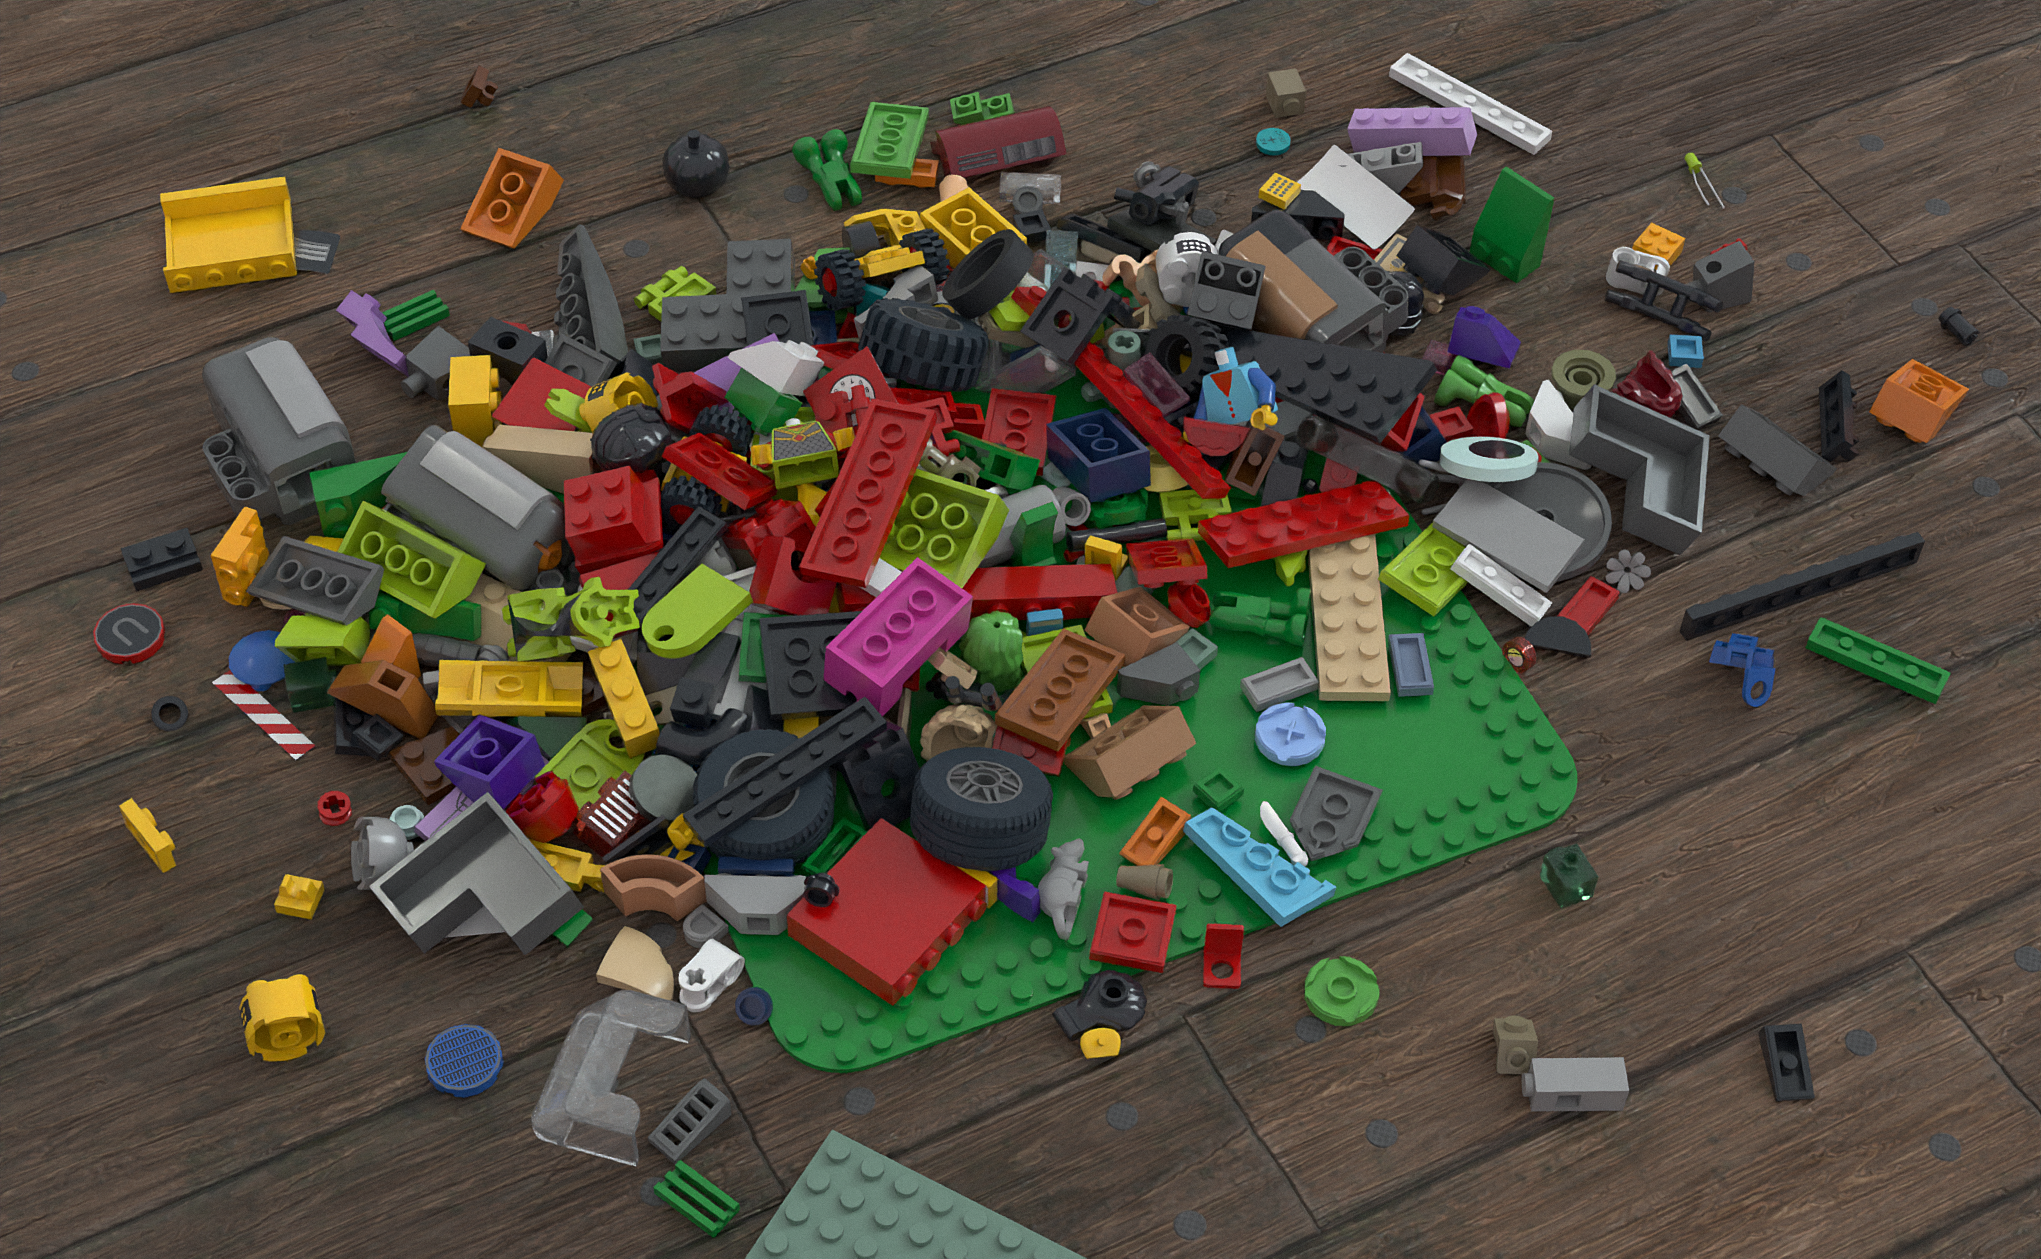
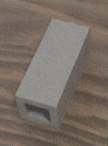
[1522,1057,1629,1112]

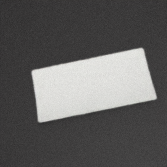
[1297,145,1415,250]

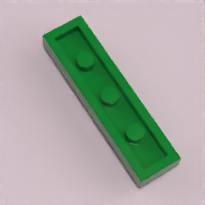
[1805,617,1951,705]

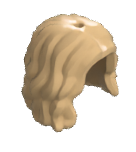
[920,704,997,761]

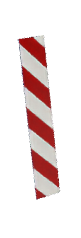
[212,670,315,760]

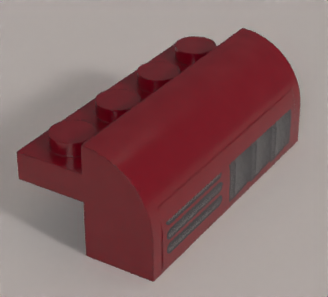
[930,106,1066,178]

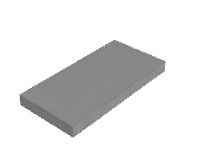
[1433,479,1585,593]

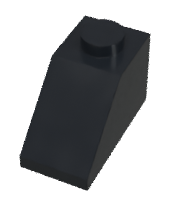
[1261,440,1309,506]

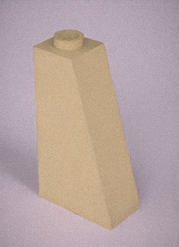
[483,425,603,494]

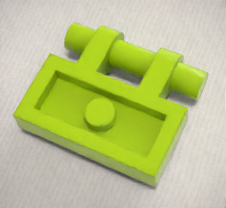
[634,266,716,321]
[1159,490,1231,541]

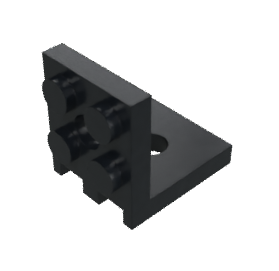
[1020,267,1141,366]
[830,721,920,831]

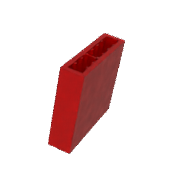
[787,818,987,1006]

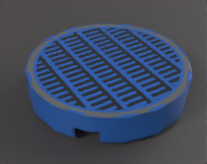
[425,1024,504,1098]

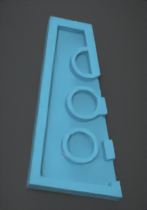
[1183,808,1336,927]

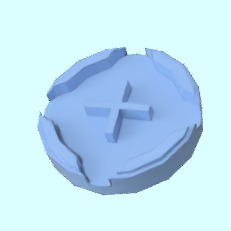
[1255,702,1326,766]

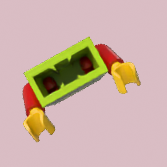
[751,418,855,489]

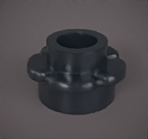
[803,873,840,907]

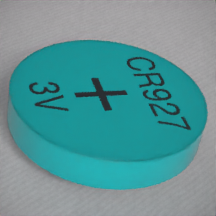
[1256,128,1291,156]

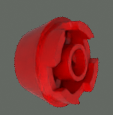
[505,771,579,843]

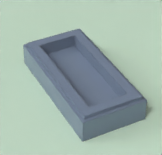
[1388,633,1434,697]

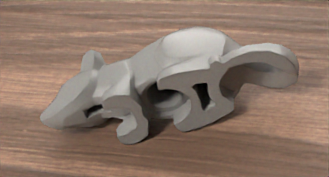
[1038,838,1089,940]

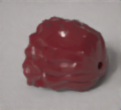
[1610,350,1683,418]

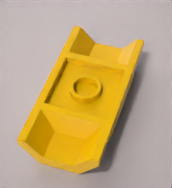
[435,660,583,717]

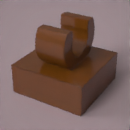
[460,65,498,108]

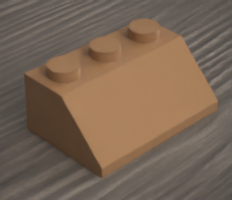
[1063,705,1197,799]

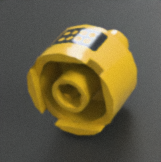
[579,373,658,433]
[239,974,325,1062]

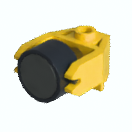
[842,209,925,277]

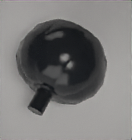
[662,130,730,198]

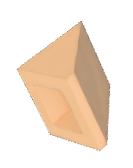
[1080,713,1111,739]

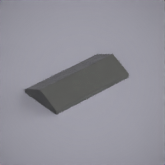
[246,536,384,626]

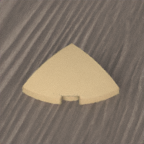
[596,926,674,1009]

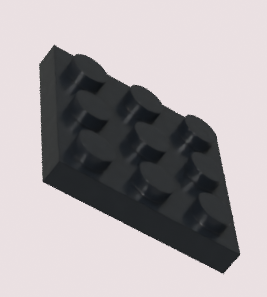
[759,611,862,721]

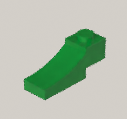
[1009,501,1058,567]
[369,590,481,641]

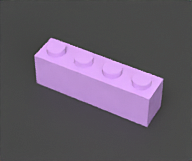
[1347,107,1477,156]

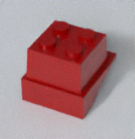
[564,466,663,575]

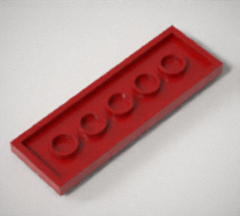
[799,399,938,588]
[1198,480,1409,568]

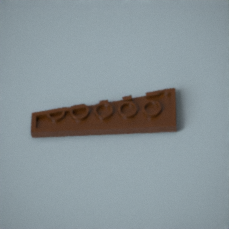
[389,671,607,805]

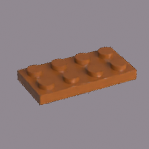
[995,628,1125,751]

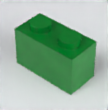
[724,368,802,436]

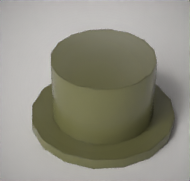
[1551,350,1616,411]

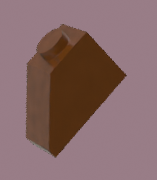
[1224,420,1285,496]

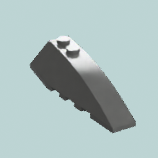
[553,224,628,363]

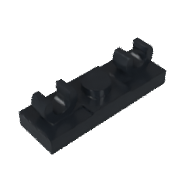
[1819,370,1860,462]

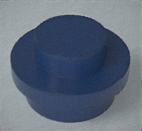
[735,987,773,1025]

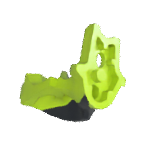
[502,577,640,661]

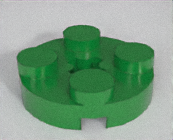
[1087,488,1148,529]

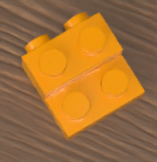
[211,507,269,607]

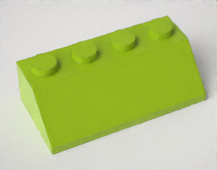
[337,501,486,618]

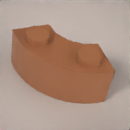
[600,855,707,921]

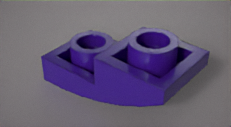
[987,867,1041,922]

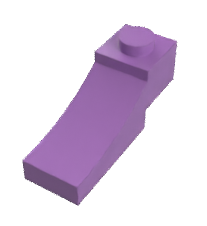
[336,290,409,377]

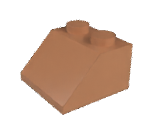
[1084,587,1190,667]

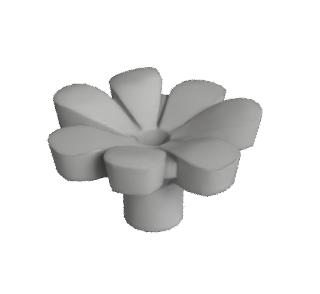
[1606,550,1651,593]

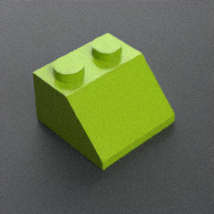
[275,613,370,666]

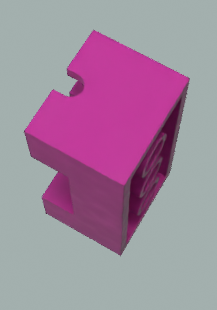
[823,557,973,716]

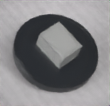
[1302,478,1318,493]

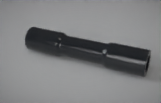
[1066,518,1167,552]

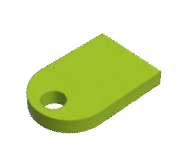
[642,564,753,658]
[533,719,644,826]

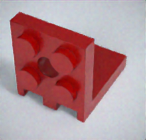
[721,498,816,580]

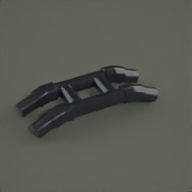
[1604,260,1723,342]
[945,676,1014,711]

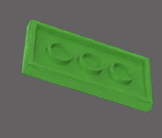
[850,102,929,179]

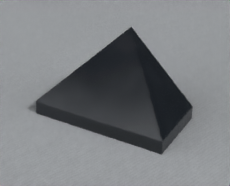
[602,814,674,864]

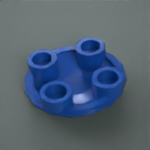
[229,630,300,691]

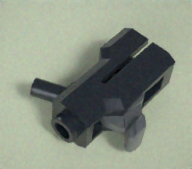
[1114,166,1199,227]

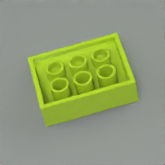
[880,469,1009,588]

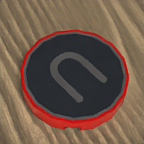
[93,603,165,664]

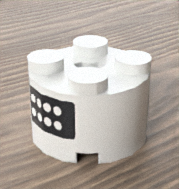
[1156,232,1219,307]

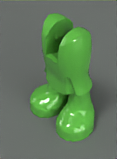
[1434,355,1534,427]

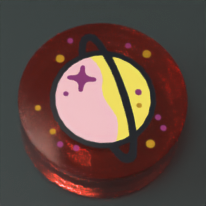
[1502,637,1536,673]

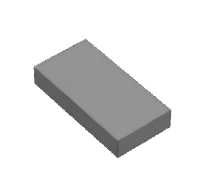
[1240,657,1319,712]

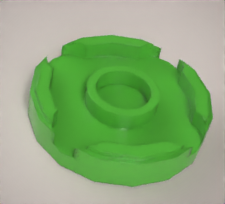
[1304,956,1379,1026]

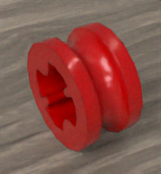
[317,791,352,826]

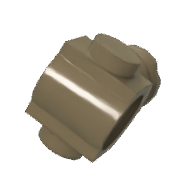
[919,438,981,487]

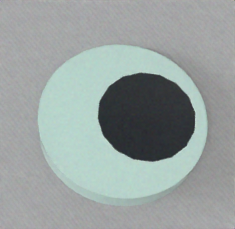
[1440,437,1538,482]

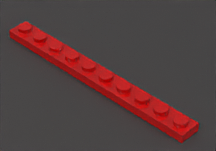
[1011,286,1231,499]

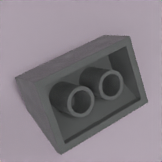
[1718,404,1837,496]

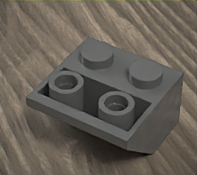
[1187,251,1266,331]

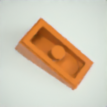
[1119,797,1192,866]

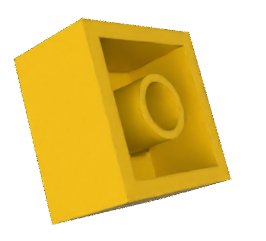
[448,355,503,448]

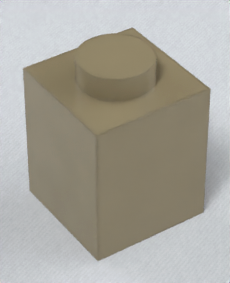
[1266,68,1306,118]

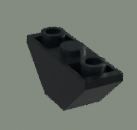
[1251,190,1345,240]

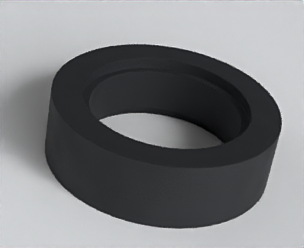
[942,229,1034,320]

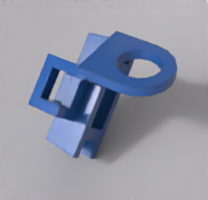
[1709,633,1775,707]

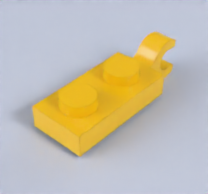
[529,839,605,892]

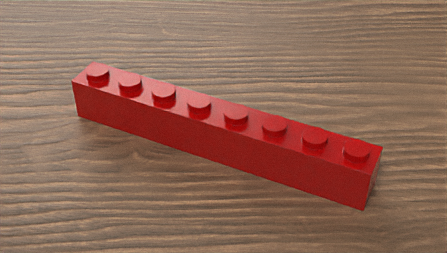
[836,564,1118,622]

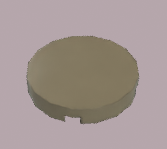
[1079,240,1139,265]

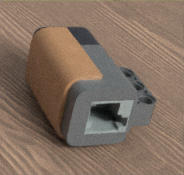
[1218,209,1408,353]

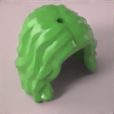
[959,611,1025,692]

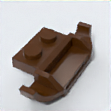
[1401,155,1466,221]

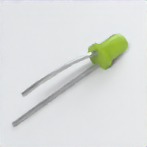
[1684,153,1725,209]

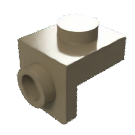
[1493,1016,1538,1074]

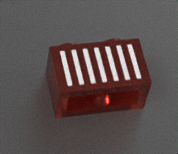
[573,770,645,857]

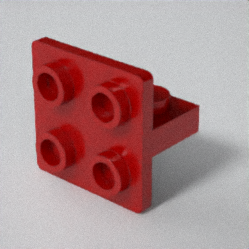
[652,363,729,434]

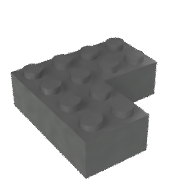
[660,239,795,372]
[1569,384,1710,555]
[369,792,584,955]

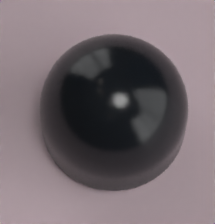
[151,696,188,731]

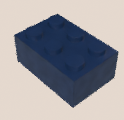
[1046,408,1151,503]

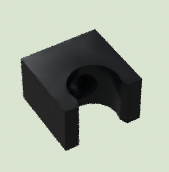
[468,317,548,386]

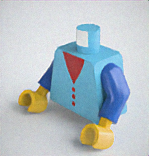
[1183,347,1278,444]

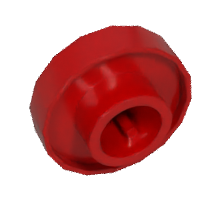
[1167,581,1211,628]

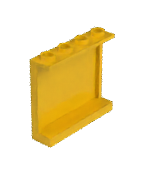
[160,177,297,293]

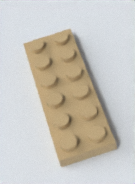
[1307,534,1390,701]

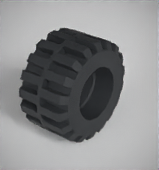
[1141,315,1228,400]

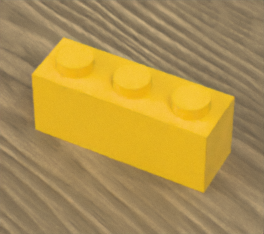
[588,639,660,758]

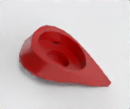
[1467,392,1510,439]

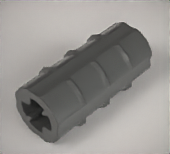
[413,633,483,668]

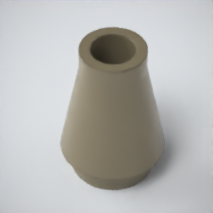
[1116,864,1173,901]

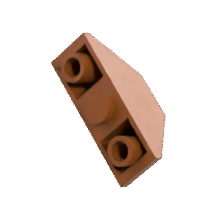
[328,660,439,739]

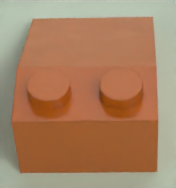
[460,148,564,249]
[1869,359,1969,443]

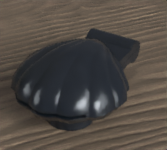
[1052,970,1147,1042]

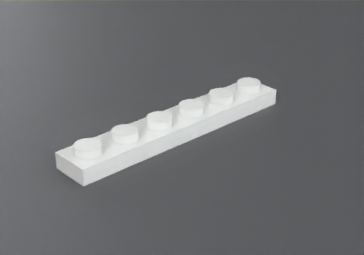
[1389,53,1552,155]

